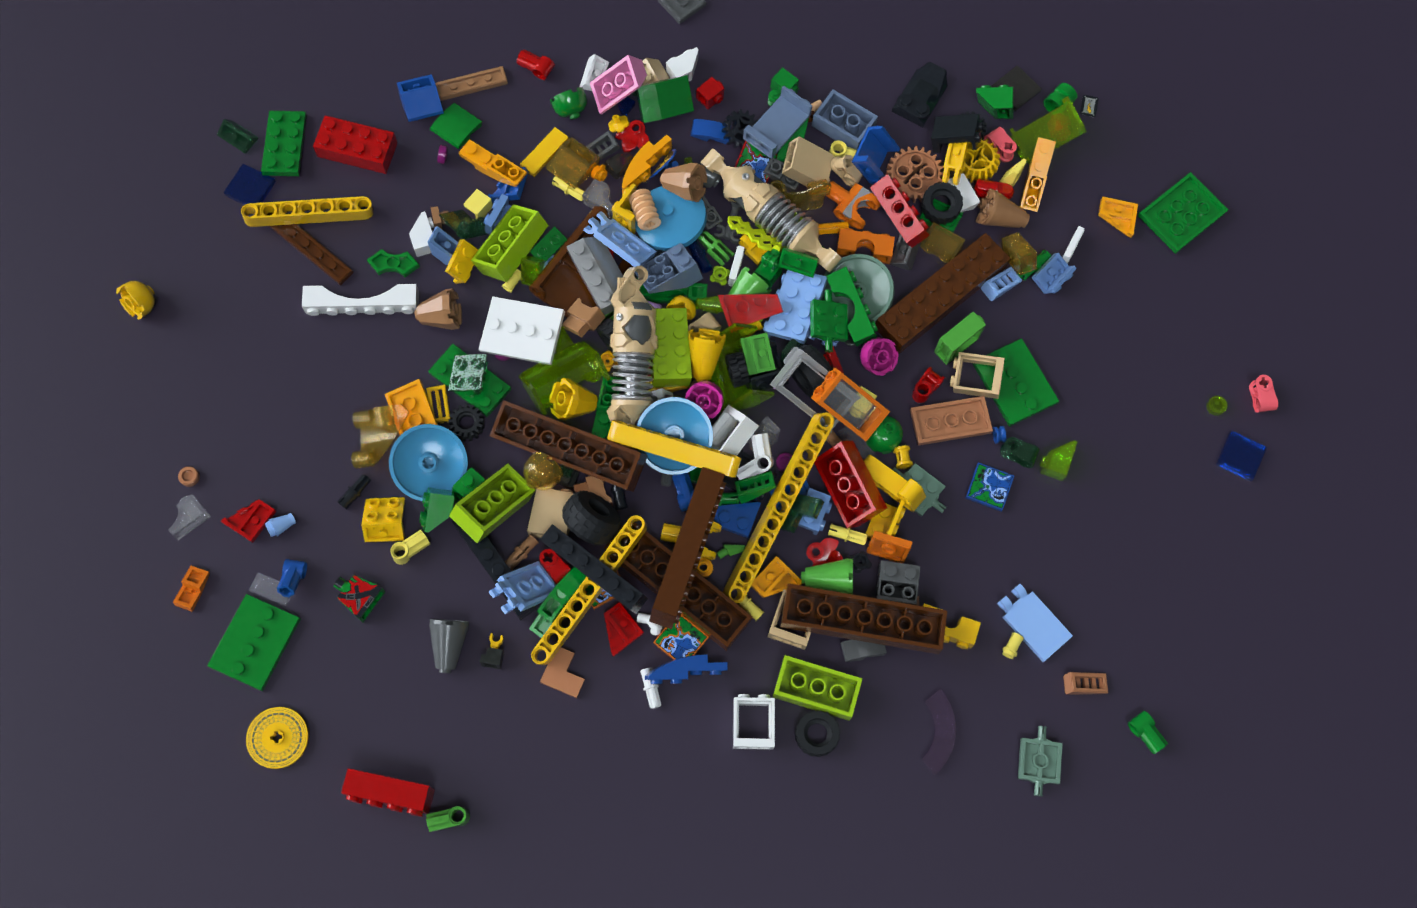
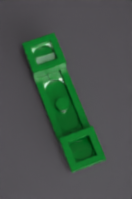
[636,278,707,304]

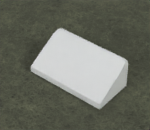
[580,54,609,91]
[948,173,980,212]

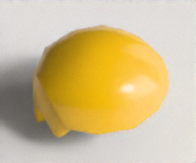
[666,295,696,320]

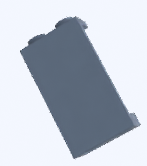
[743,86,812,159]

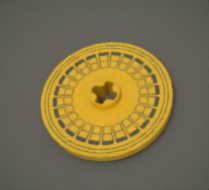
[246,707,309,769]

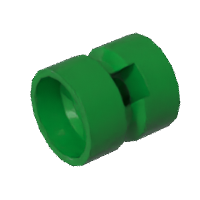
[1044,83,1077,115]

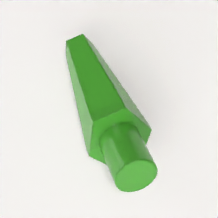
[716,544,746,559]

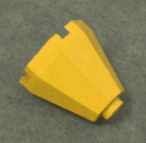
[549,378,598,420]

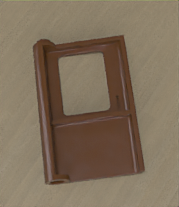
[529,206,633,331]

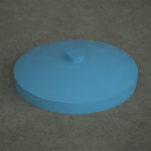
[635,186,707,252]
[637,397,713,475]
[389,424,468,501]

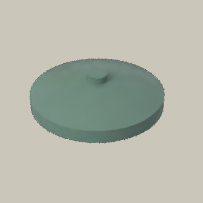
[821,254,895,324]

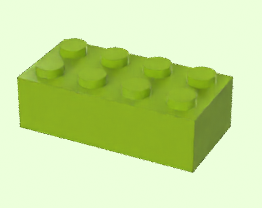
[471,204,549,282]
[651,308,692,388]
[449,464,535,543]
[772,655,863,721]

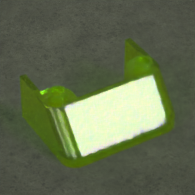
[708,323,774,413]
[519,341,611,415]

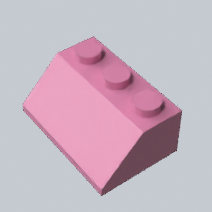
[590,55,647,114]

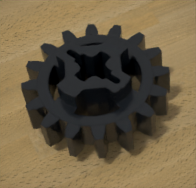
[722,109,758,149]

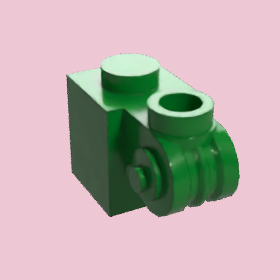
[768,67,799,107]
[755,249,782,289]

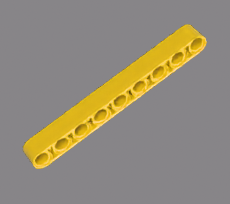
[531,515,647,665]

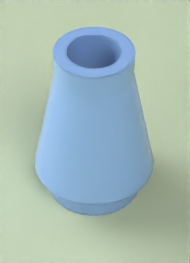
[265,513,296,537]

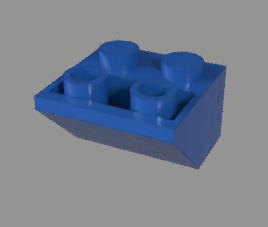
[397,74,444,122]

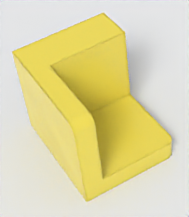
[464,189,493,222]

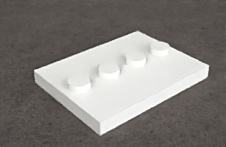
[478,296,565,365]

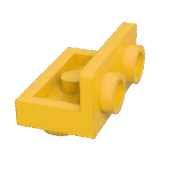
[445,239,478,284]

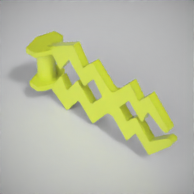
[727,216,786,253]

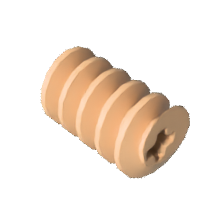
[629,189,661,231]

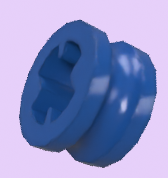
[992,426,1006,444]

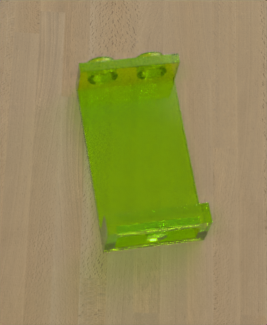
[1010,96,1087,164]

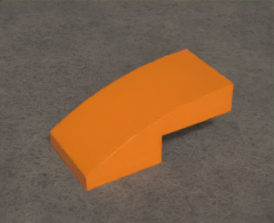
[173,565,210,612]

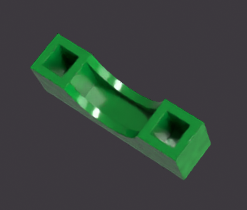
[826,267,878,346]

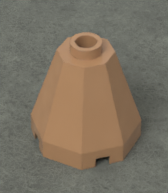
[660,163,707,202]
[414,288,462,330]

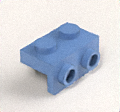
[484,194,511,235]
[1031,253,1077,294]
[796,488,832,535]

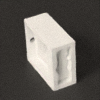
[711,405,759,456]
[733,694,775,750]

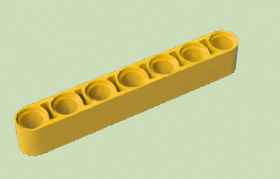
[241,196,373,227]
[607,420,741,478]

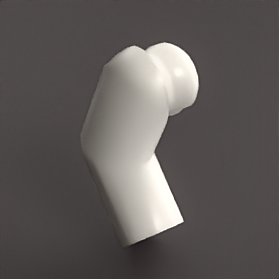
[637,613,662,635]

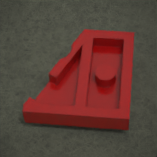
[221,499,277,543]
[604,602,644,657]

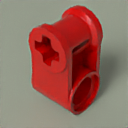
[912,366,946,403]
[539,549,571,585]

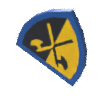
[649,149,679,179]

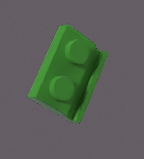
[740,333,776,376]

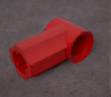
[516,49,555,80]

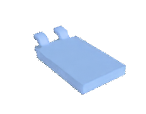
[583,211,657,267]
[489,561,556,614]
[997,584,1073,662]

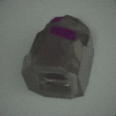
[605,152,633,180]

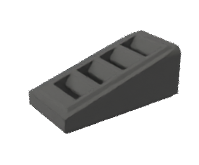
[579,131,620,166]

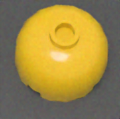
[116,281,155,320]

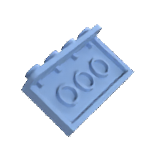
[763,270,828,344]

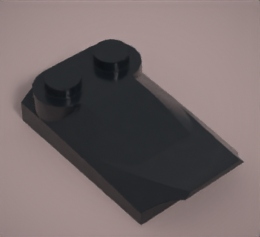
[892,62,948,128]

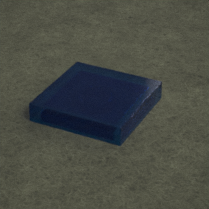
[223,164,276,205]
[1216,431,1267,481]

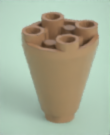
[976,188,1030,228]

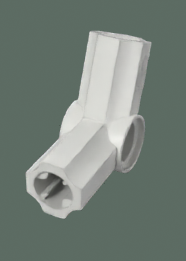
[737,433,774,480]

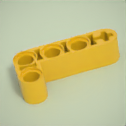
[863,454,926,512]

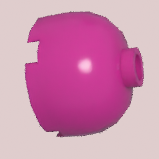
[860,337,899,376]
[685,381,724,419]

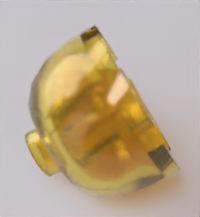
[523,452,563,491]

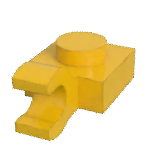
[739,234,767,265]

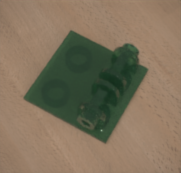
[439,210,487,240]
[448,354,488,395]

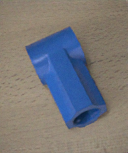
[672,472,694,512]
[277,559,307,597]

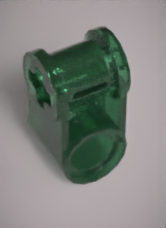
[1000,437,1040,468]

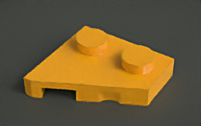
[1098,197,1138,238]
[751,556,803,598]

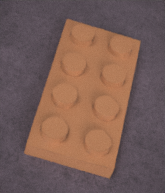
[910,396,993,446]

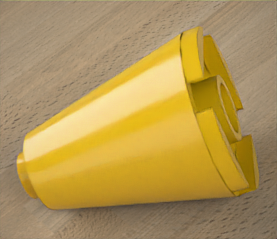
[688,328,726,382]

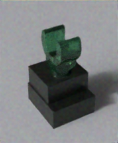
[555,464,580,490]

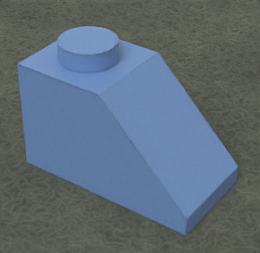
[428,226,458,265]

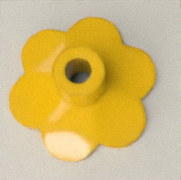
[608,115,630,133]

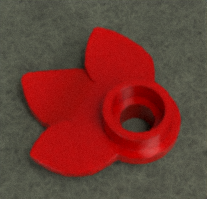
[615,120,649,154]
[806,538,843,566]

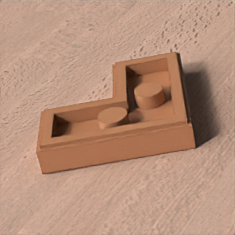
[540,648,585,699]

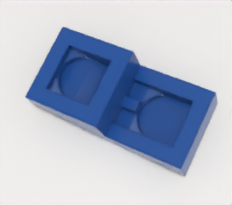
[691,119,731,144]

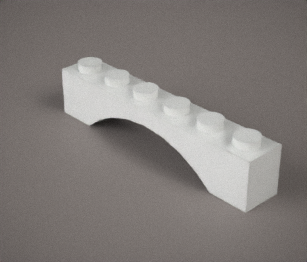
[302,284,419,316]

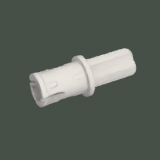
[640,667,661,709]

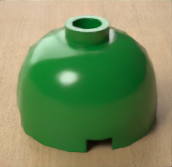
[550,87,587,120]
[865,415,903,454]

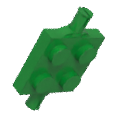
[810,289,848,353]

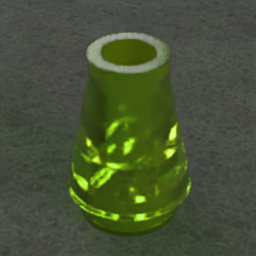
[696,296,723,314]

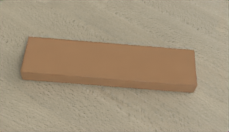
[435,66,508,101]

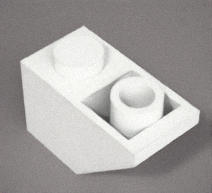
[666,47,698,81]
[409,211,434,257]

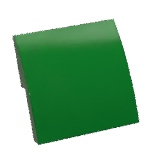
[430,103,482,149]

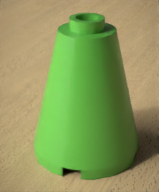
[722,267,772,313]
[801,558,853,594]

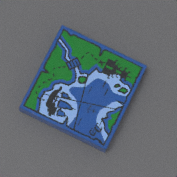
[965,462,1014,512]

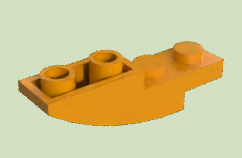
[622,135,672,194]
[1020,137,1056,212]
[459,139,527,187]

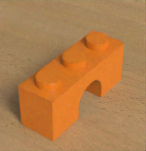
[836,228,895,264]

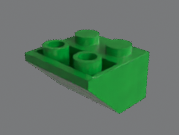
[976,85,1014,119]
[419,487,455,533]

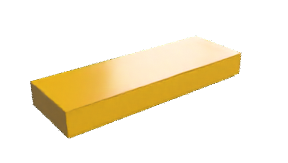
[520,127,569,177]

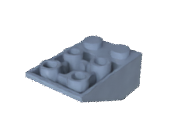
[635,243,703,294]

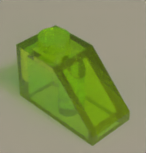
[1040,440,1078,481]

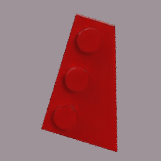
[718,294,784,330]

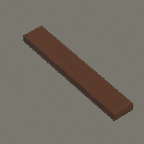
[267,213,353,286]

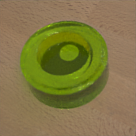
[1207,396,1227,416]

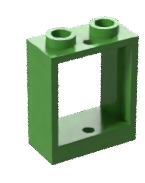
[934,312,986,365]

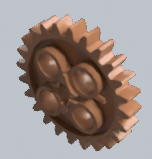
[886,146,944,203]

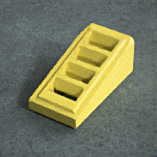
[1000,158,1027,187]

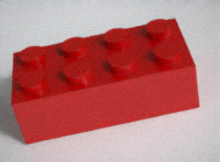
[313,115,398,174]
[814,441,887,528]
[341,768,435,817]

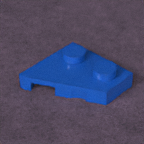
[487,167,529,203]
[713,502,761,538]

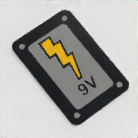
[1080,95,1099,117]

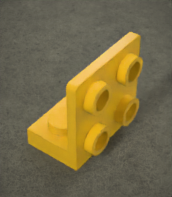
[612,183,637,234]
[361,497,405,542]
[865,500,906,539]

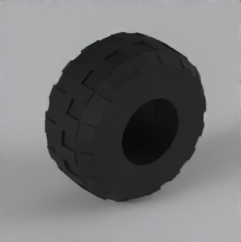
[792,344,835,398]
[562,491,621,546]

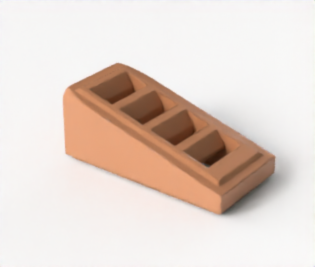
[1063,672,1108,695]

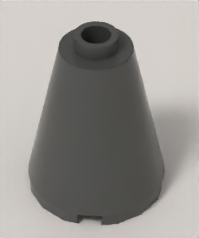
[429,619,469,673]

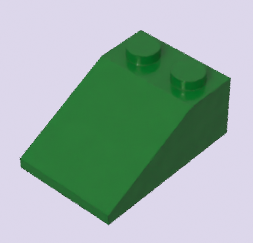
[636,75,694,123]

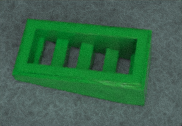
[735,471,776,504]

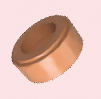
[178,467,200,487]

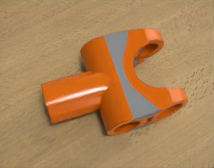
[823,181,881,230]

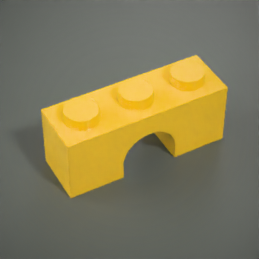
[922,603,981,649]

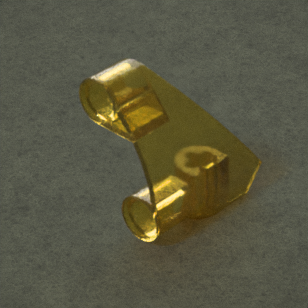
[770,179,831,210]
[351,404,409,469]

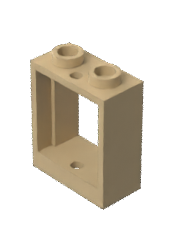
[950,352,1005,399]
[767,589,811,650]

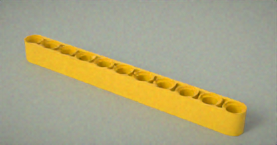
[723,412,834,603]

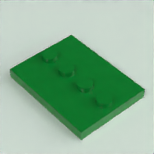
[1138,172,1229,254]
[972,338,1059,427]
[207,594,301,692]

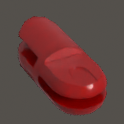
[974,179,1014,199]

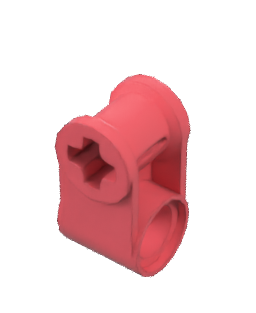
[984,127,1017,162]
[1249,375,1278,413]

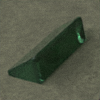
[217,119,258,153]

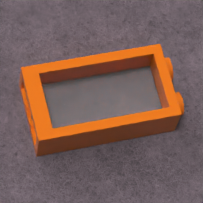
[811,368,890,441]

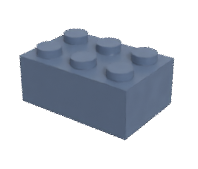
[812,90,878,150]

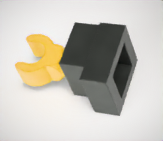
[480,633,504,670]

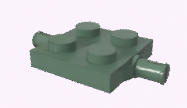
[893,463,946,517]
[1018,726,1062,797]

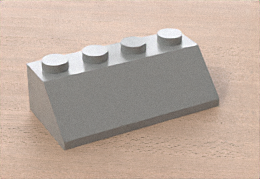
[566,237,623,316]

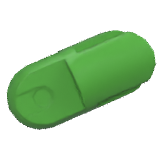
[698,231,735,267]

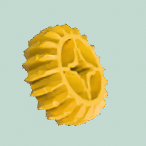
[961,138,1000,183]

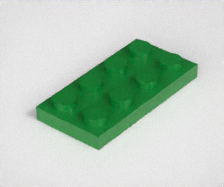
[261,111,307,176]
[428,344,511,417]

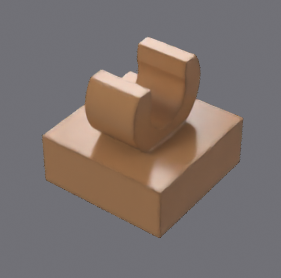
[431,206,450,229]

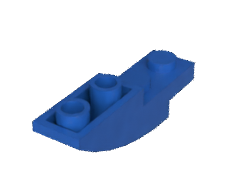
[645,654,728,684]

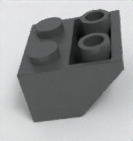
[876,560,920,605]

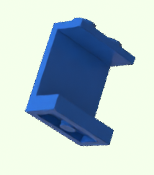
[852,126,900,184]

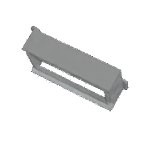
[770,347,861,433]

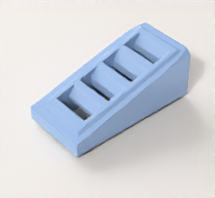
[981,267,1022,301]

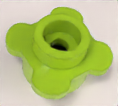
[710,266,730,286]

